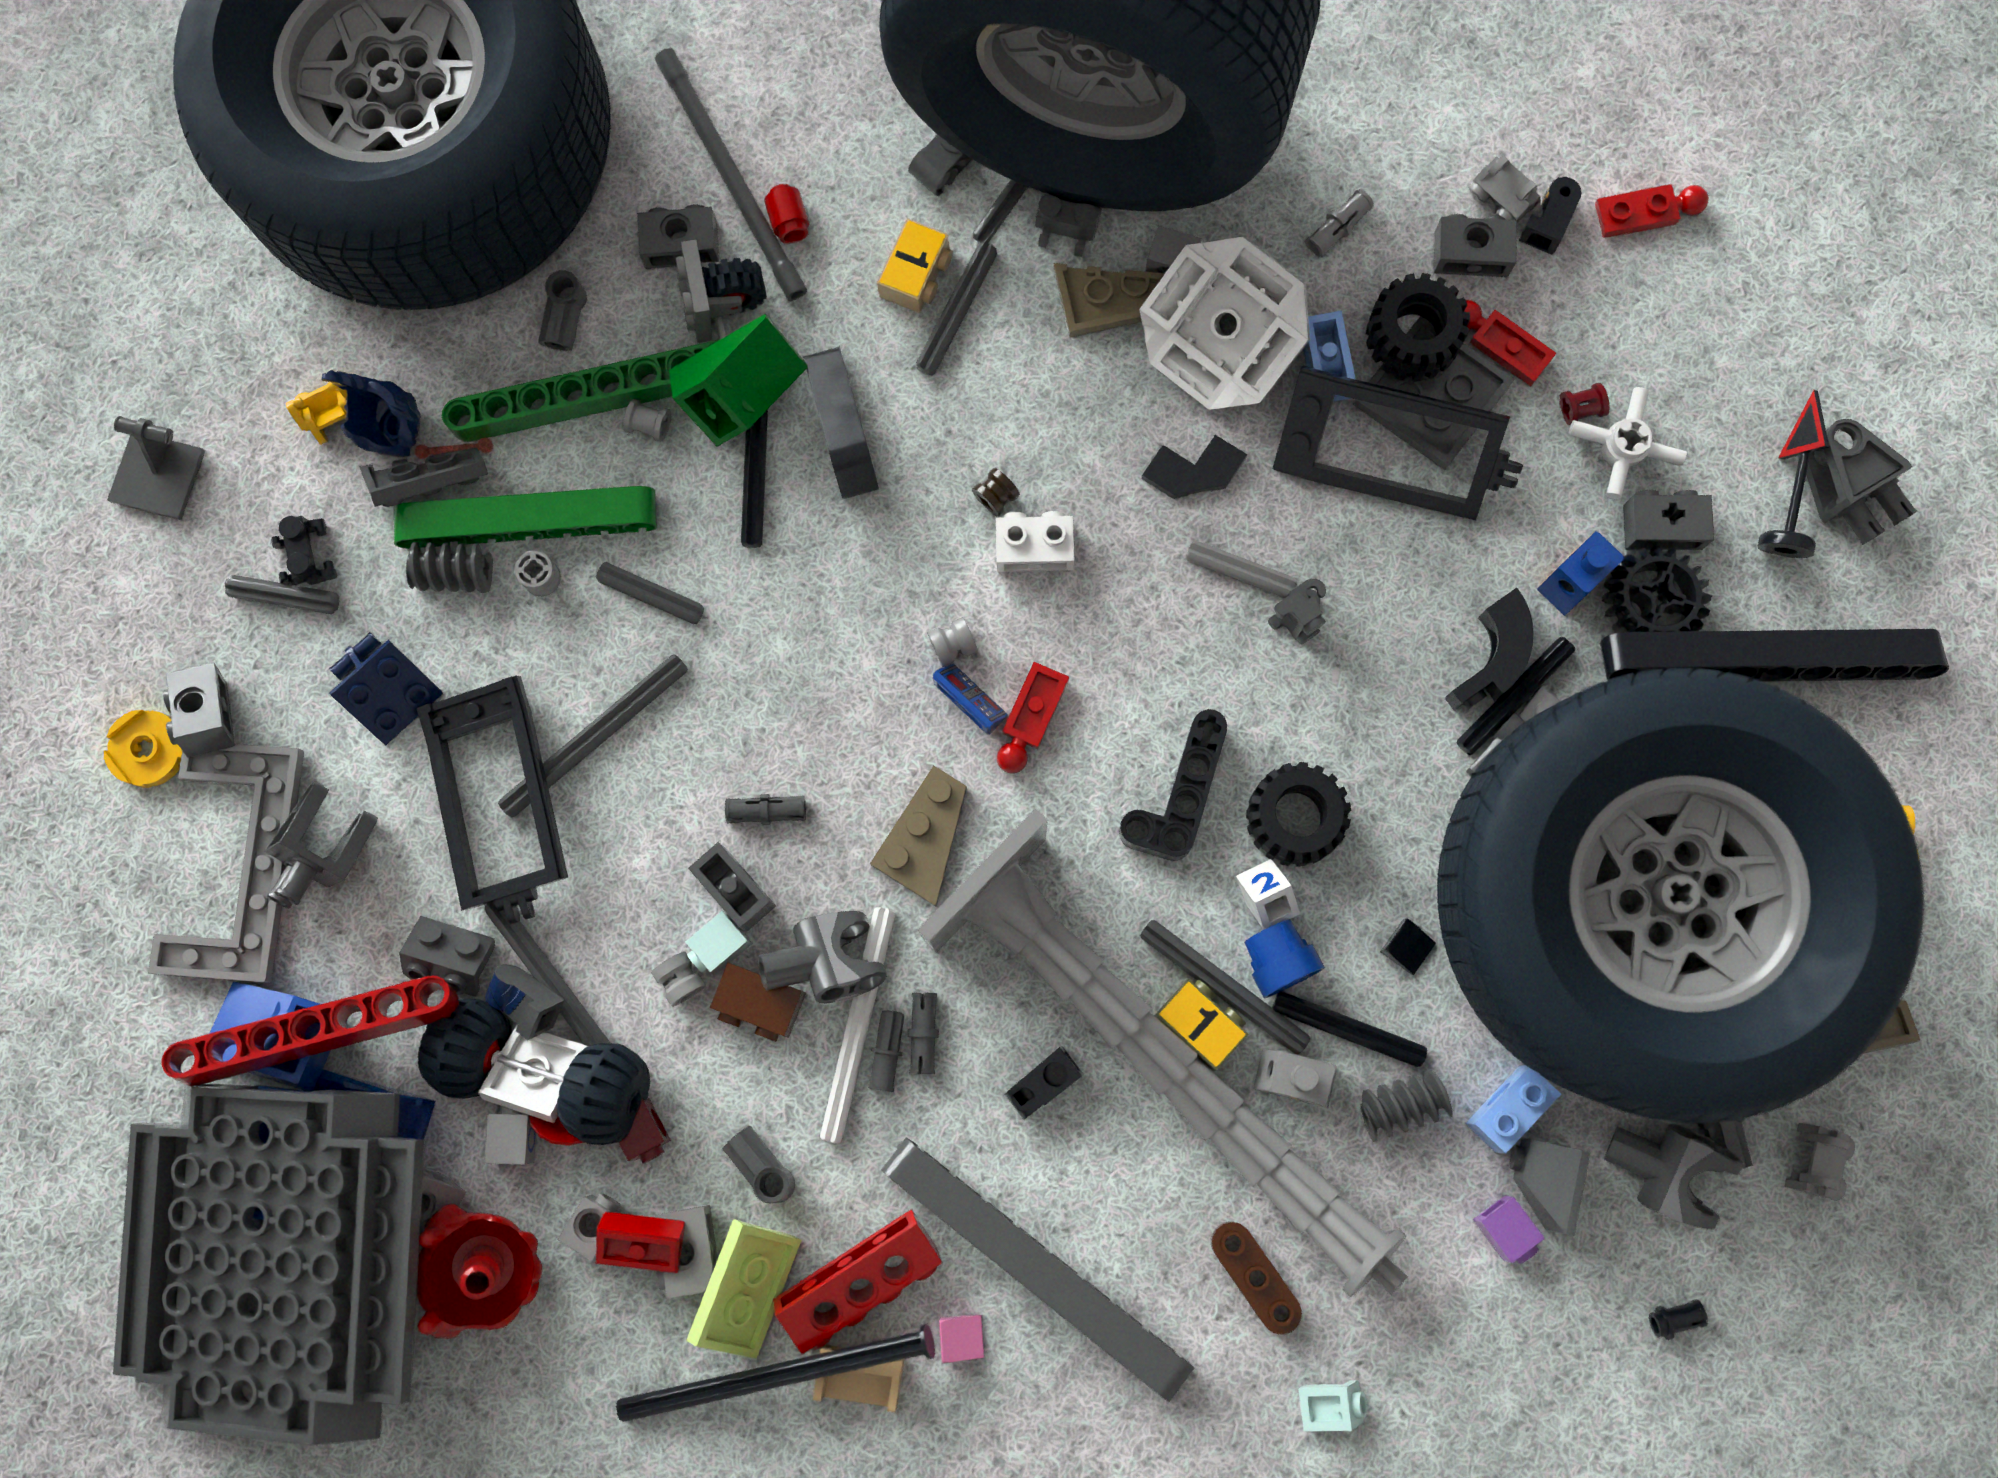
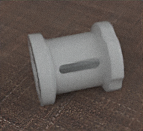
[623,399,671,442]

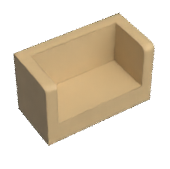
[813,1345,905,1413]

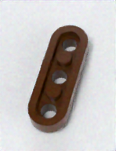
[1211,1221,1302,1334]

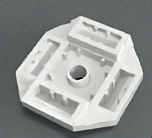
[1139,237,1310,410]

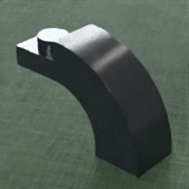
[1445,588,1534,710]

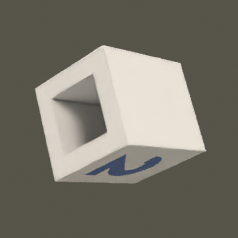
[1236,859,1300,930]

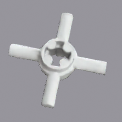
[1569,387,1687,499]

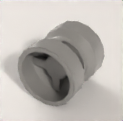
[514,550,561,597]
[927,617,978,667]
[651,952,706,1007]

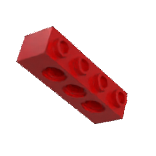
[773,1209,943,1355]

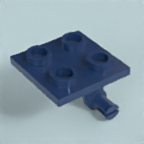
[329,632,443,746]

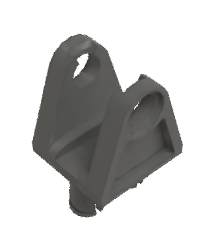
[1806,419,1918,545]
[265,780,378,909]

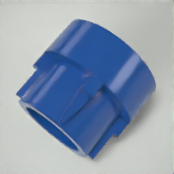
[1244,919,1325,999]

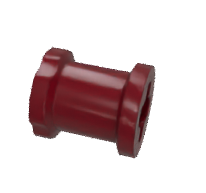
[1559,383,1610,425]

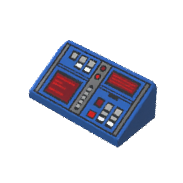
[933,664,1008,734]

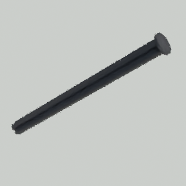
[616,1324,935,1422]

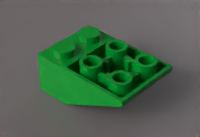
[669,314,808,447]

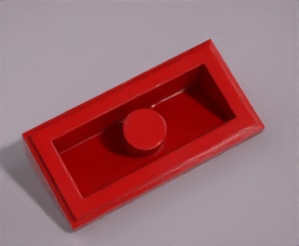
[596,1212,685,1273]

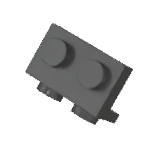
[399,916,495,997]

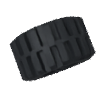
[1366,273,1470,381]
[1246,762,1351,867]

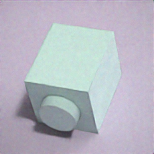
[685,911,752,975]

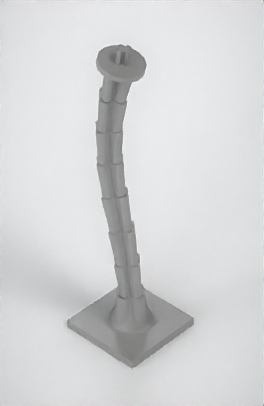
[917,808,1408,1297]

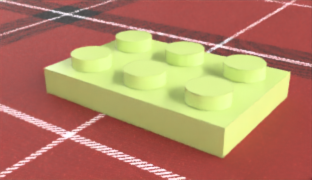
[686,1219,802,1359]

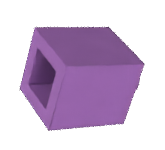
[1473,1195,1545,1264]

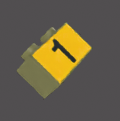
[1154,979,1249,1071]

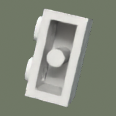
[996,511,1074,572]

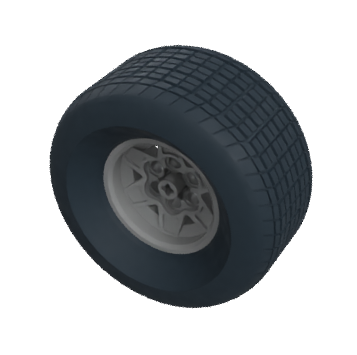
[173,0,610,310]
[879,0,1321,212]
[1437,668,1924,1123]

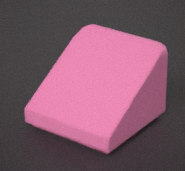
[939,1314,984,1363]

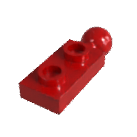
[1595,184,1709,238]
[1464,300,1556,387]
[997,662,1069,774]

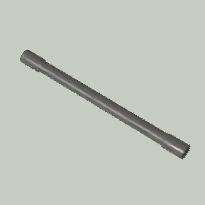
[655,48,807,302]

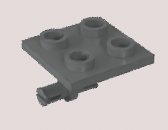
[107,416,206,520]

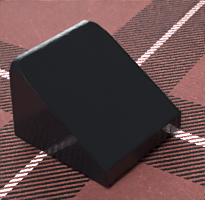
[1380,918,1436,975]

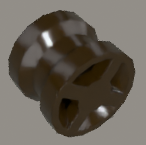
[972,468,1020,517]

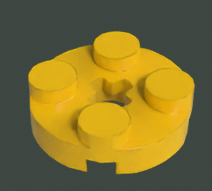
[104,710,182,788]

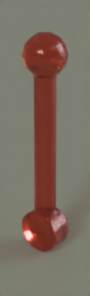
[414,438,494,459]

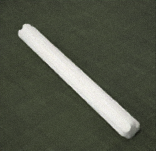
[820,907,895,1144]

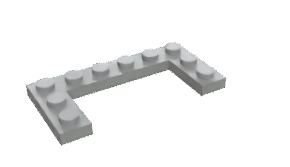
[148,744,304,983]

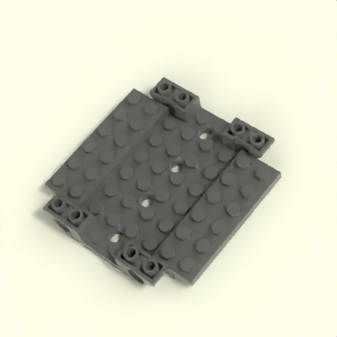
[113,1083,425,1445]

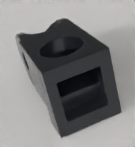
[1518,177,1582,255]
[1004,1046,1084,1120]

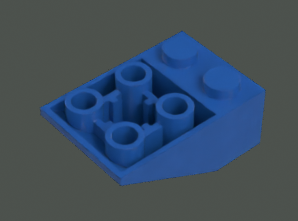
[209,981,331,1091]

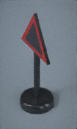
[1757,390,1829,558]

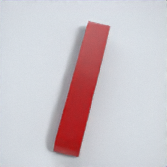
[161,976,459,1086]

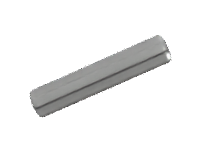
[1186,540,1297,598]

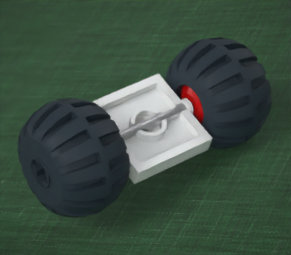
[418,999,650,1145]

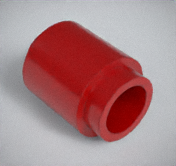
[764,184,810,244]

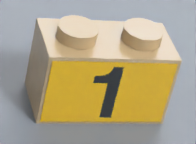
[877,218,953,313]

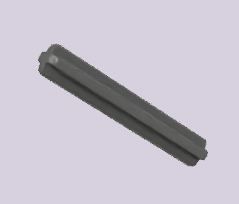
[916,241,997,376]

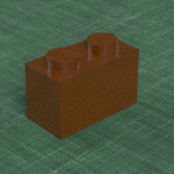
[710,963,806,1042]

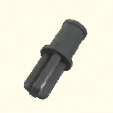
[868,1010,904,1092]

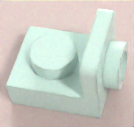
[1299,1380,1367,1431]

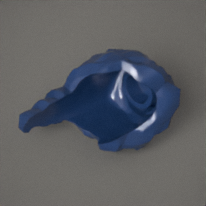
[321,370,421,457]

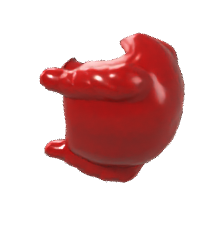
[416,1204,542,1339]

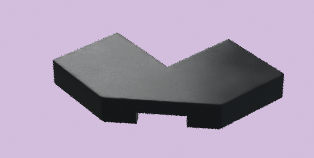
[1141,434,1247,499]

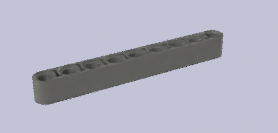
[881,1137,1195,1402]

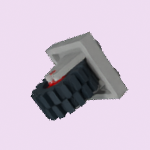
[675,240,767,343]

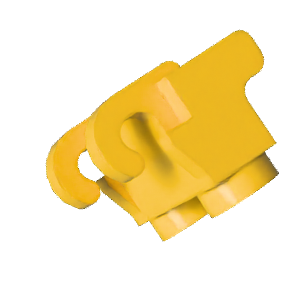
[285,382,347,445]

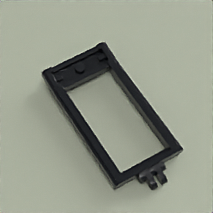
[1273,365,1523,520]
[417,675,568,924]

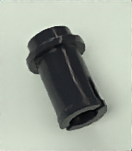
[1649,1300,1708,1340]

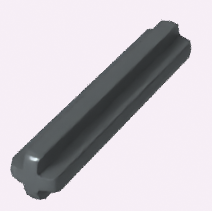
[596,562,704,624]
[225,575,339,614]

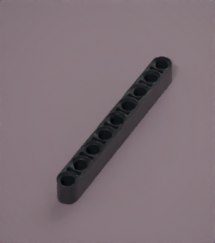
[1600,629,1949,682]

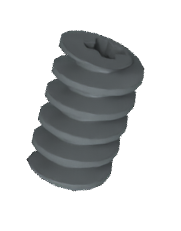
[406,542,493,593]
[1360,1070,1453,1142]

